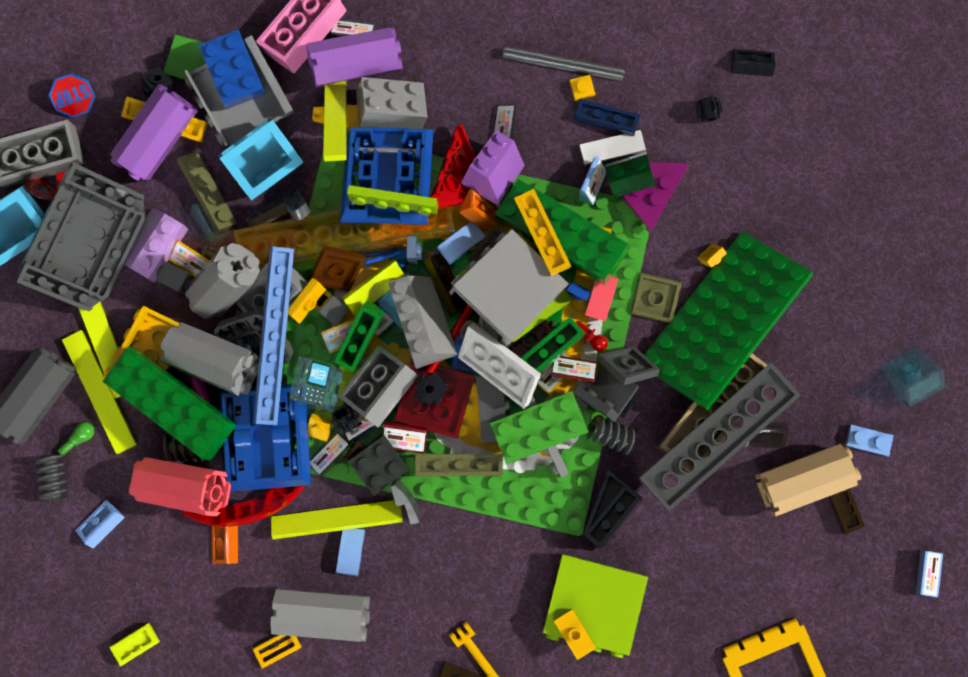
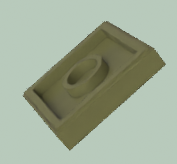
[631,272,682,323]

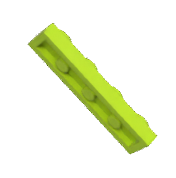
[347,185,438,216]

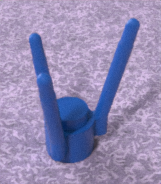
[363,245,408,269]

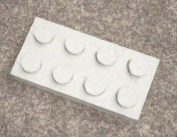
[458,323,541,408]

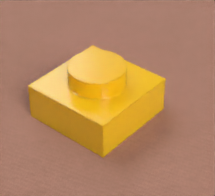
[569,75,595,101]
[697,244,727,268]
[308,413,333,442]

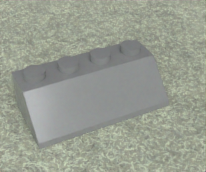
[388,276,458,369]

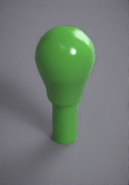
[57,422,95,456]

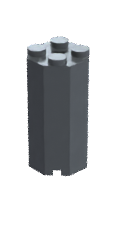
[0,346,76,445]

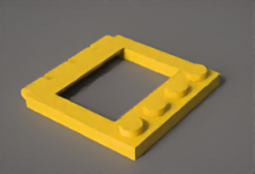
[722,618,826,677]

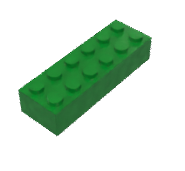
[495,179,628,286]
[102,346,237,460]

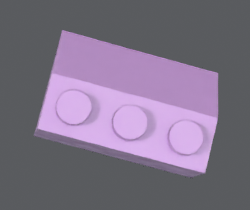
[124,208,188,282]

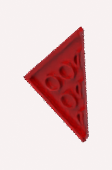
[430,123,487,209]

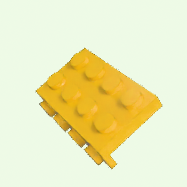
[103,306,180,384]

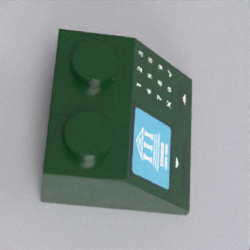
[605,151,656,198]

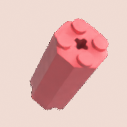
[129,457,231,516]

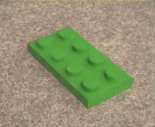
[490,391,588,465]

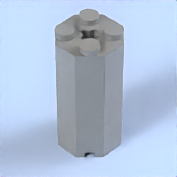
[185,243,260,319]
[160,322,259,396]
[270,588,370,642]

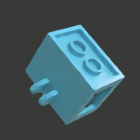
[218,118,304,201]
[0,185,45,266]

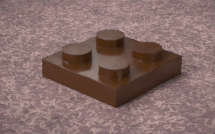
[308,246,366,292]

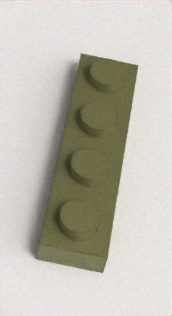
[177,151,237,233]
[415,454,503,477]

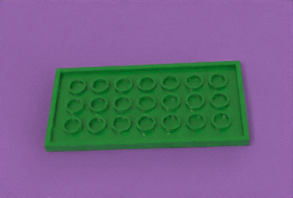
[644,231,813,411]

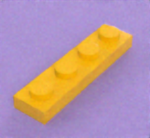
[121,97,208,142]
[514,189,571,276]

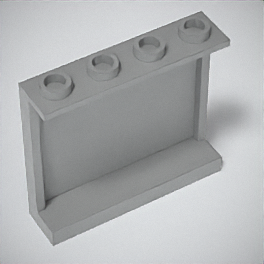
[184,35,294,148]
[449,230,569,348]

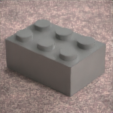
[356,77,428,129]
[338,345,419,427]

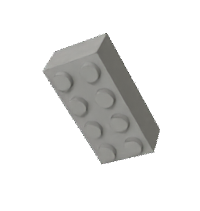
[0,119,86,189]

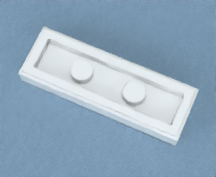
[579,130,646,166]

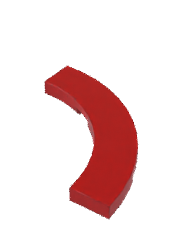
[182,486,304,527]

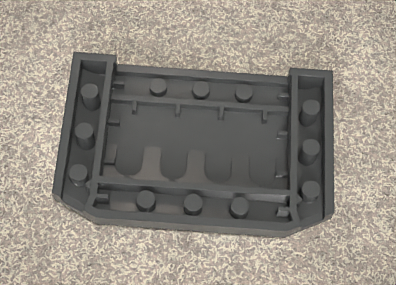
[15,162,145,312]

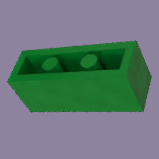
[334,300,387,372]
[521,317,585,373]

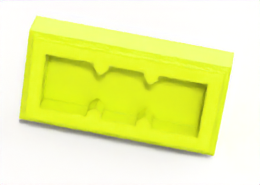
[109,623,160,666]

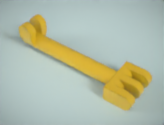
[449,621,499,677]

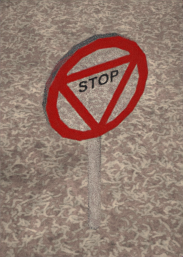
[25,179,57,201]

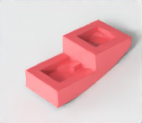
[585,276,619,321]

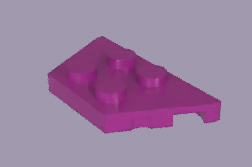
[622,162,688,233]

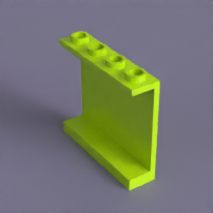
[542,554,648,658]

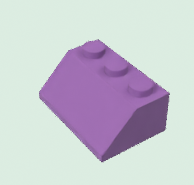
[461,130,525,206]

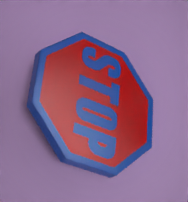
[48,73,96,118]

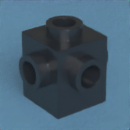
[140,66,175,99]
[415,372,450,407]

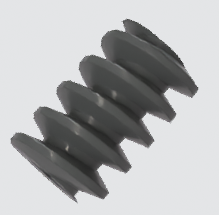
[586,415,635,455]
[163,434,207,462]
[35,455,68,502]

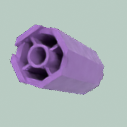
[306,28,403,88]
[110,84,198,181]

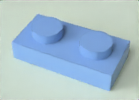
[845,425,894,456]

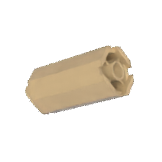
[756,444,861,516]

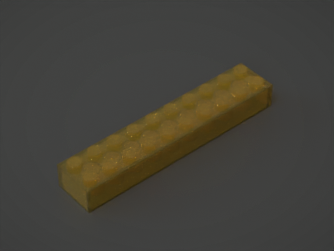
[234,190,455,271]

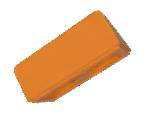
[459,189,497,230]
[212,526,238,564]

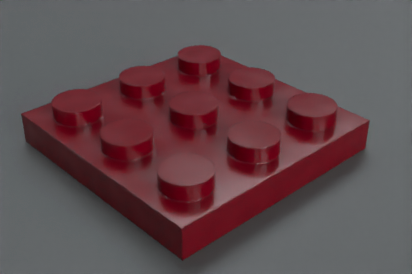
[395,360,475,439]

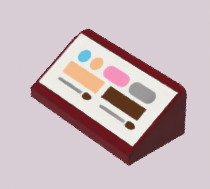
[551,356,597,384]
[383,422,428,454]

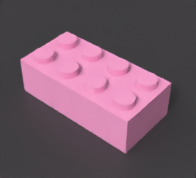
[256,0,347,74]

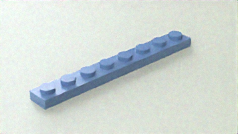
[253,246,294,425]

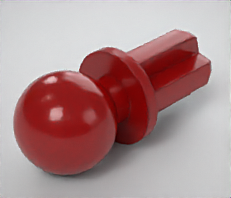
[576,321,608,352]

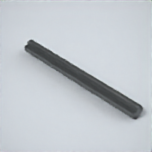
[502,46,625,81]

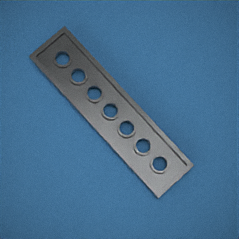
[639,362,801,512]

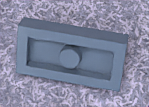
[407,236,422,266]

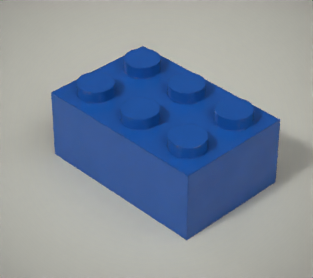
[199,30,265,110]

